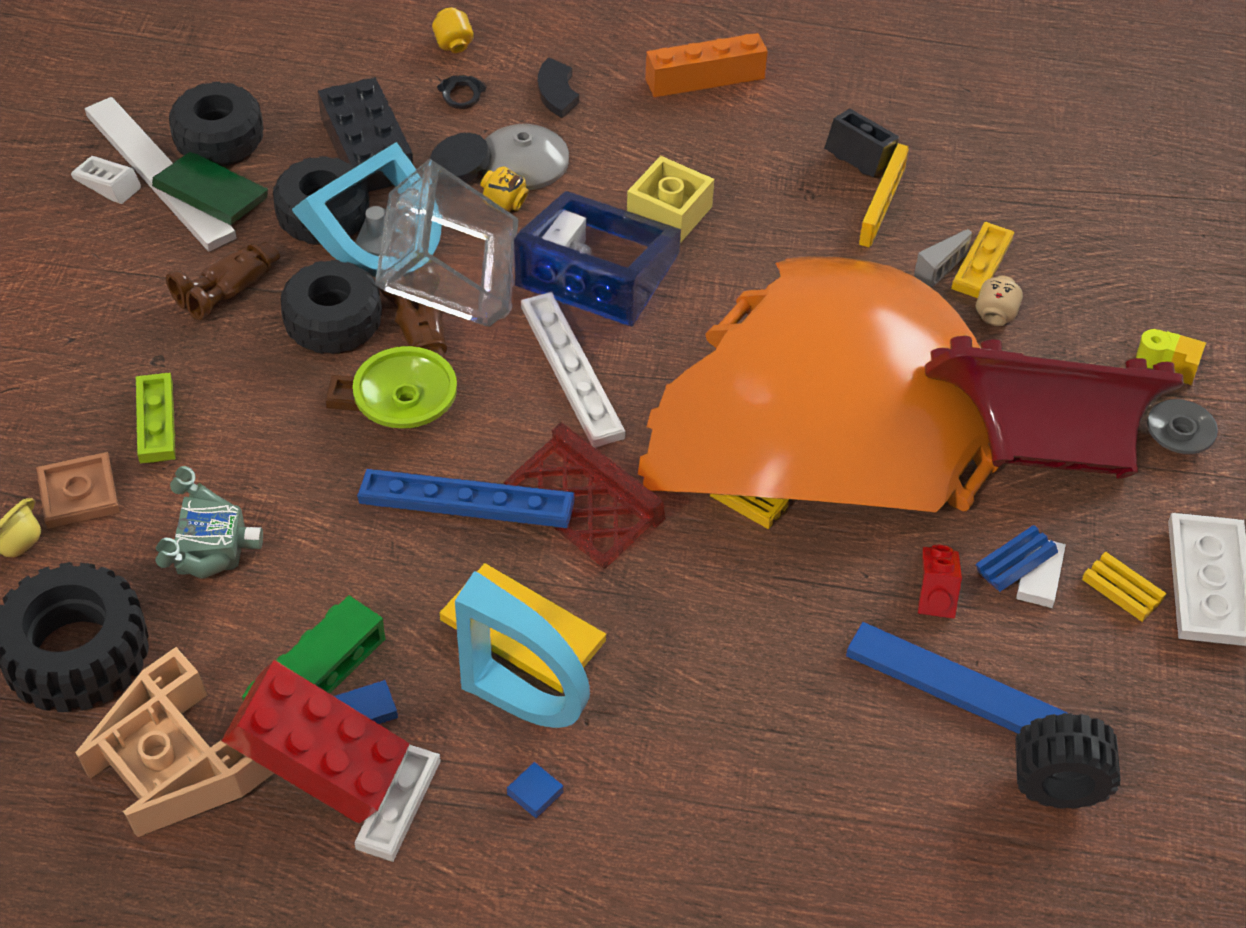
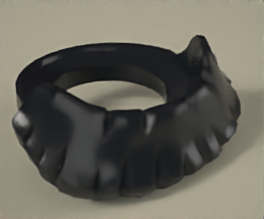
[437,75,487,109]

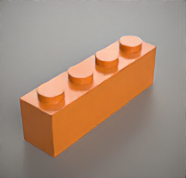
[645,33,768,97]

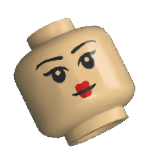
[976,276,1023,326]

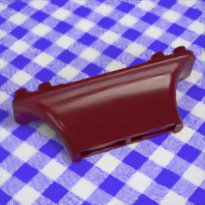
[924,336,1184,479]

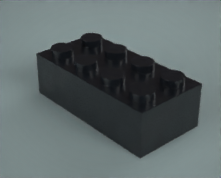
[317,77,413,192]

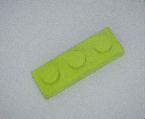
[136,372,176,464]

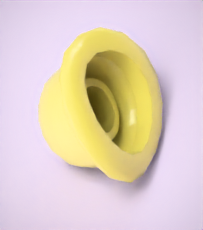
[0,498,41,558]

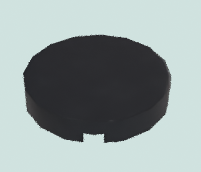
[429,132,491,185]

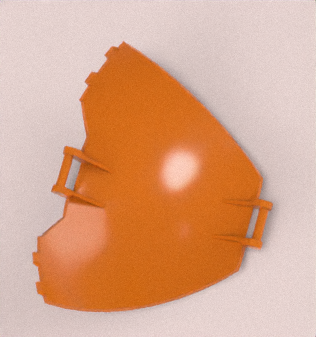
[638,257,999,513]

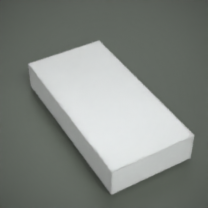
[1016,540,1066,608]

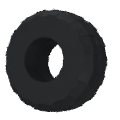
[169,82,264,166]
[273,156,370,245]
[280,260,382,354]

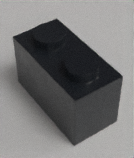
[824,108,900,178]

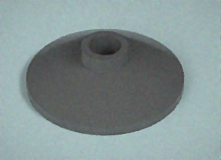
[1147,399,1218,454]

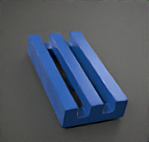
[976,525,1058,592]

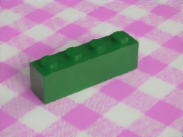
[242,595,386,701]

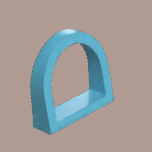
[292,142,442,278]
[455,571,590,728]

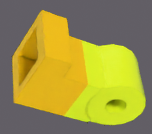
[1136,329,1206,385]

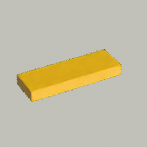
[951,222,1014,298]

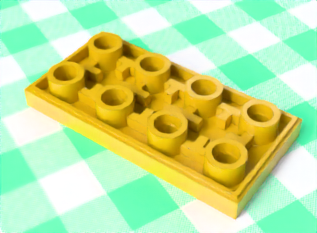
[439,563,606,693]

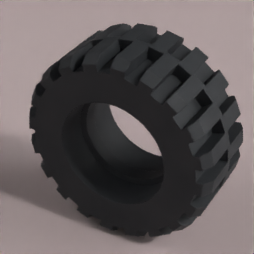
[0,562,149,712]

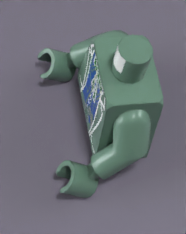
[155,466,263,579]

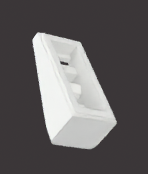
[71,156,141,204]

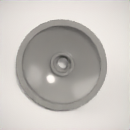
[481,124,569,190]

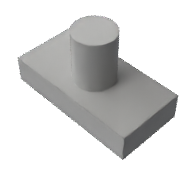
[355,206,402,258]

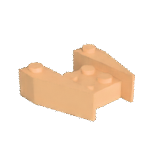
[75,647,274,837]

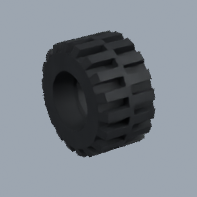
[1015,713,1121,809]

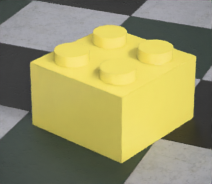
[627,156,714,243]

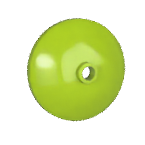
[353,346,457,428]

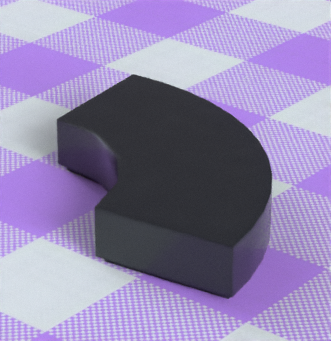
[538,57,579,118]

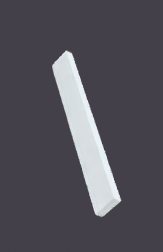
[85,97,237,252]

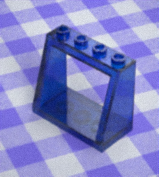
[514,191,681,327]

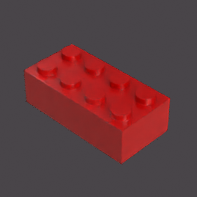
[221,660,410,824]

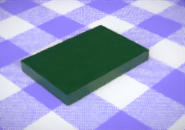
[152,152,268,225]

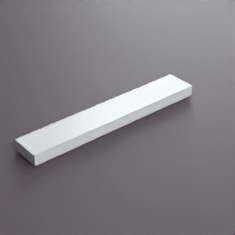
[521,292,625,448]

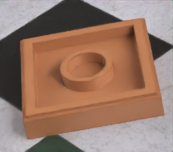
[36,452,120,529]

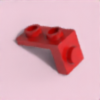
[917,544,962,619]

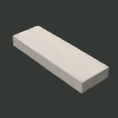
[355,745,440,862]

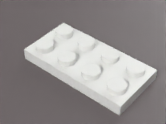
[1168,513,1246,646]

